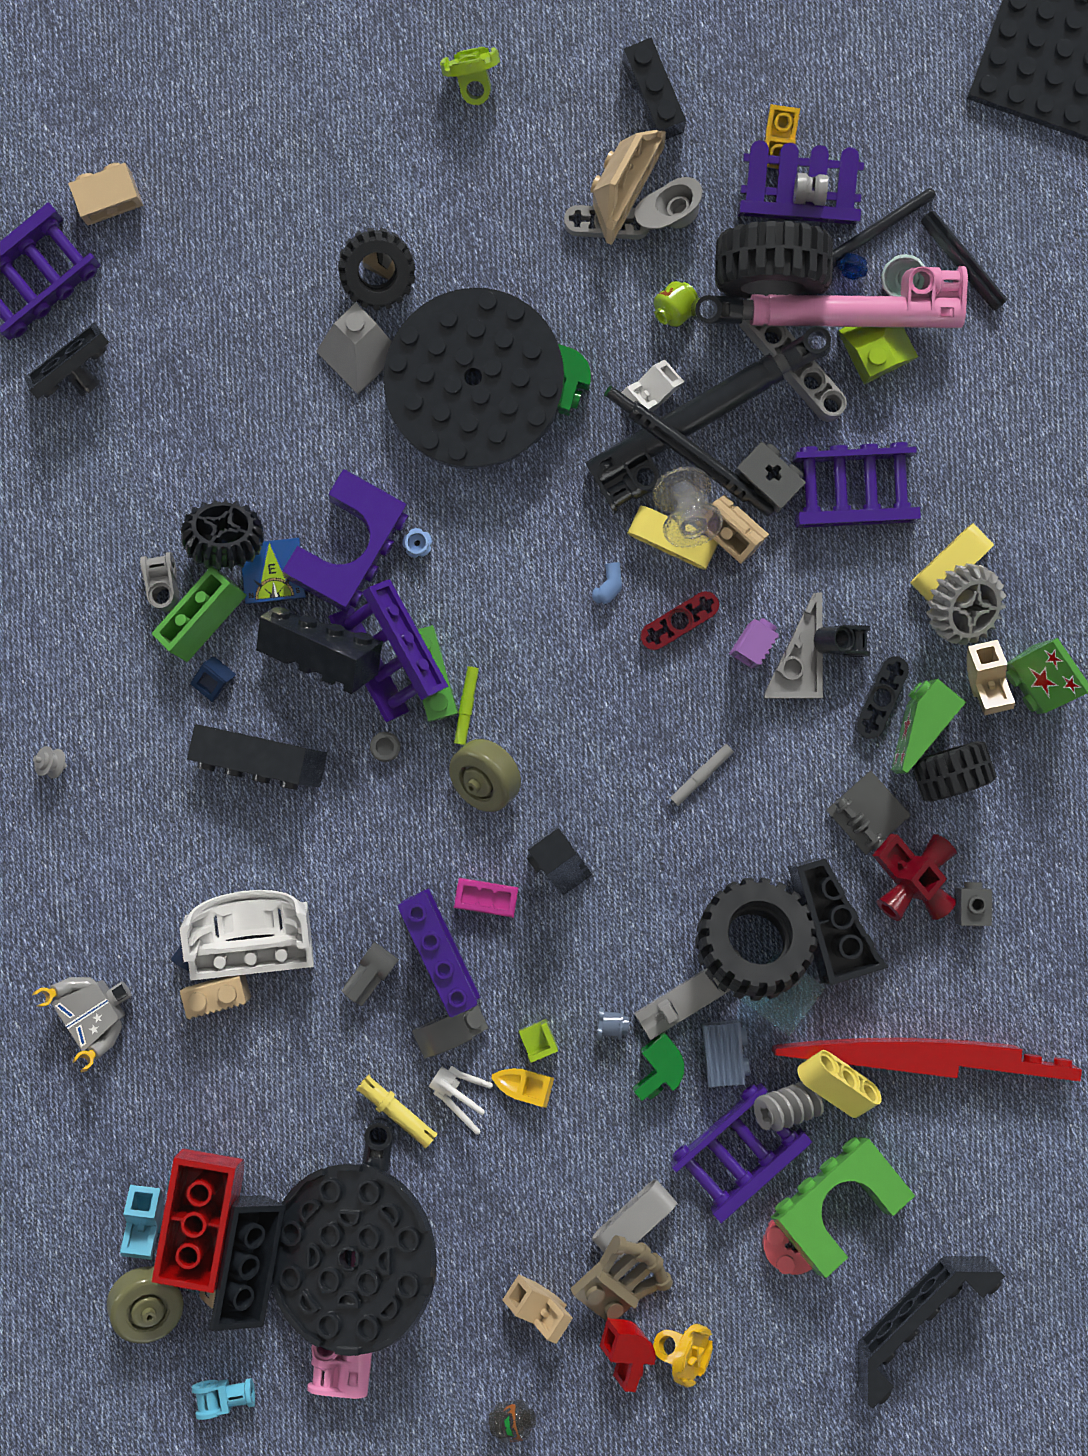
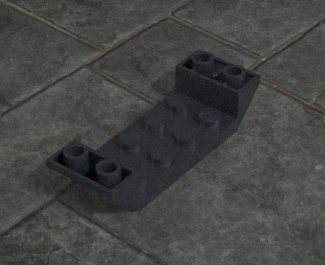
[858,1256,1005,1409]

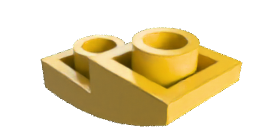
[764,104,800,169]

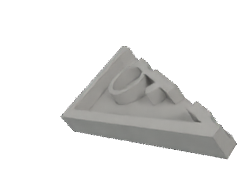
[763,592,823,699]

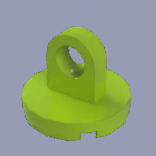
[440,47,500,105]

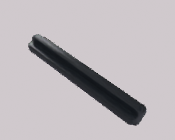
[921,211,1007,310]

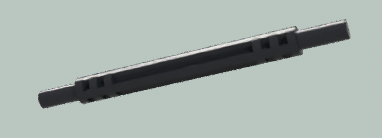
[604,385,774,516]

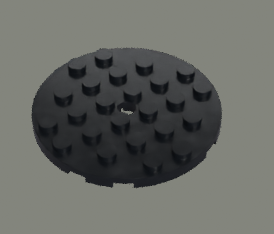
[383,288,565,469]
[271,1163,437,1356]

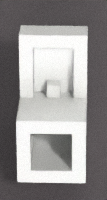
[621,360,684,412]

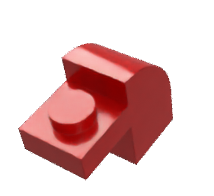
[600,1318,656,1392]

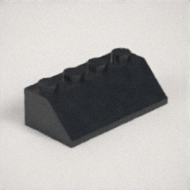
[209,1195,285,1331]

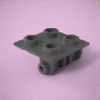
[826,770,911,855]

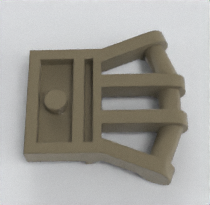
[570,1235,673,1321]

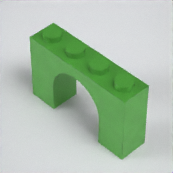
[771,1137,915,1278]

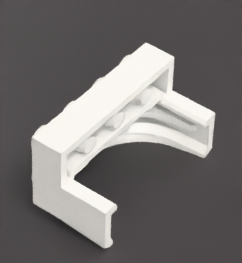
[180,890,314,981]

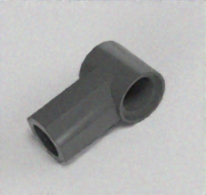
[341,942,399,1006]

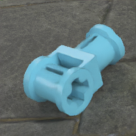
[192,1378,255,1420]

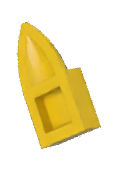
[491,1068,554,1108]

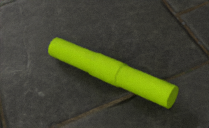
[454,666,479,745]

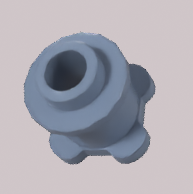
[597,1007,629,1040]

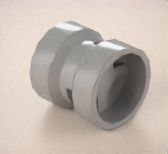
[793,173,828,206]

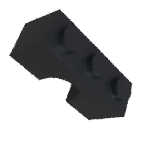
[622,37,686,140]

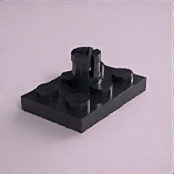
[24,322,109,400]

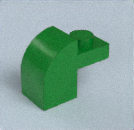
[558,344,591,416]
[633,1031,684,1101]

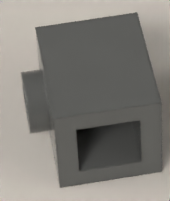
[955,882,992,926]

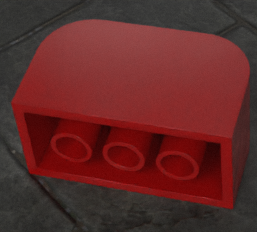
[152,1148,245,1293]

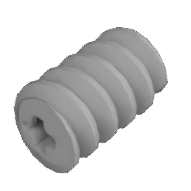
[754,1081,824,1132]

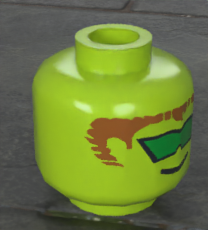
[654,281,698,327]

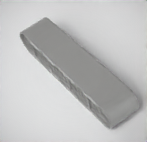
[739,299,847,422]

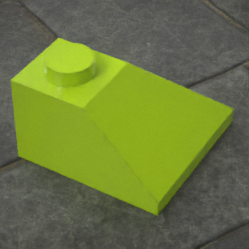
[837,327,918,384]

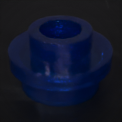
[838,253,868,280]

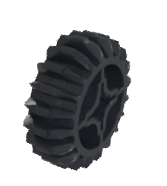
[181,498,264,572]

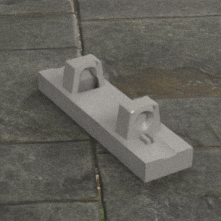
[634,950,741,1040]

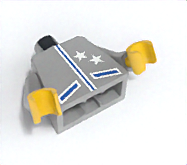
[32,977,132,1072]

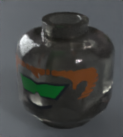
[489,1399,536,1444]

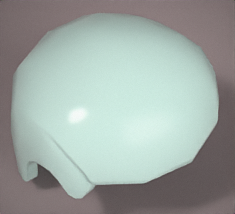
[881,254,926,296]

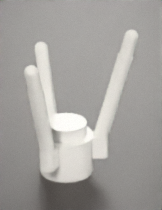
[429,1066,493,1135]

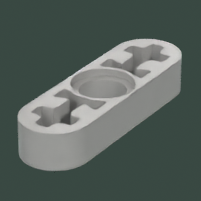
[564,205,650,240]

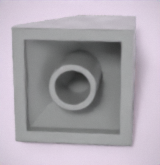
[316,302,392,395]

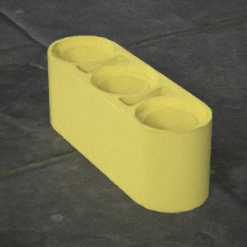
[627,505,718,570]
[910,523,994,601]
[797,1050,882,1118]

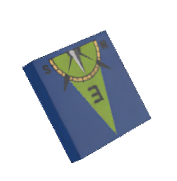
[242,538,306,605]

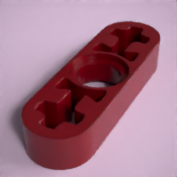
[640,591,719,651]

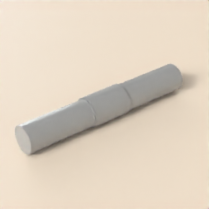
[670,744,734,806]

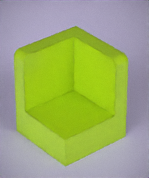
[519,1019,558,1063]

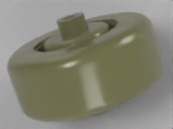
[449,739,521,812]
[106,1266,184,1344]

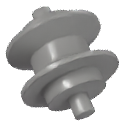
[33,746,67,779]

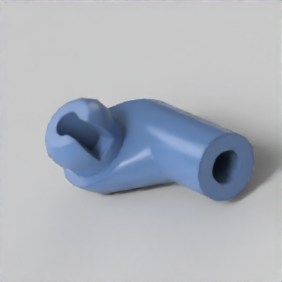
[592,562,622,604]

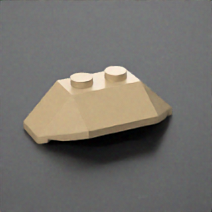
[590,130,666,245]

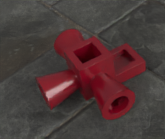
[872,834,957,921]

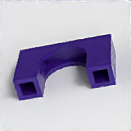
[282,469,409,613]

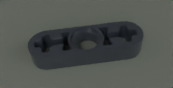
[855,656,909,739]

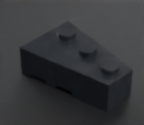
[527,826,593,896]

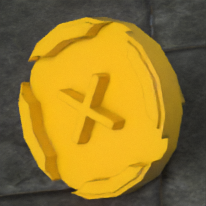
[653,1323,713,1388]

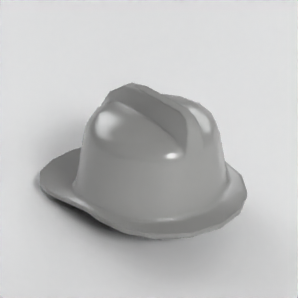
[634,177,703,229]

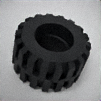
[338,228,416,311]
[912,741,997,802]

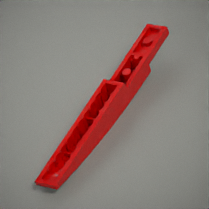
[772,1038,1082,1082]

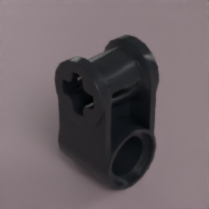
[814,625,870,657]

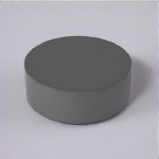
[370,732,401,762]

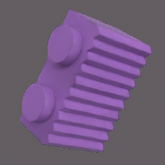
[729,618,779,668]

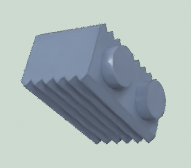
[702,1020,750,1087]

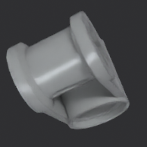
[140,552,180,612]

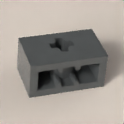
[734,441,806,513]

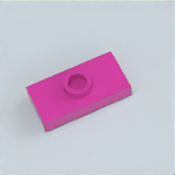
[454,878,519,918]

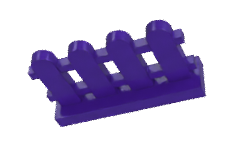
[737,140,864,225]

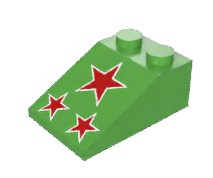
[1006,638,1088,714]
[891,678,966,774]

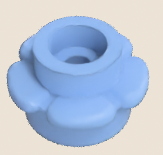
[402,528,432,558]

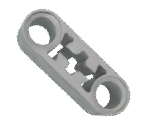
[591,1179,677,1261]

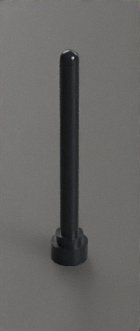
[832,188,936,272]

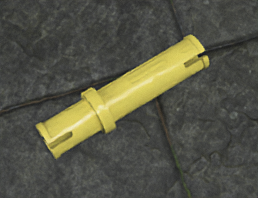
[356,1074,438,1148]

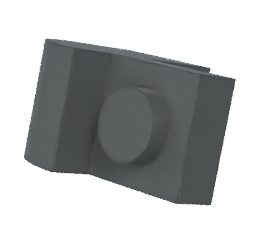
[412,1004,488,1059]

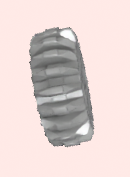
[926,563,1007,645]

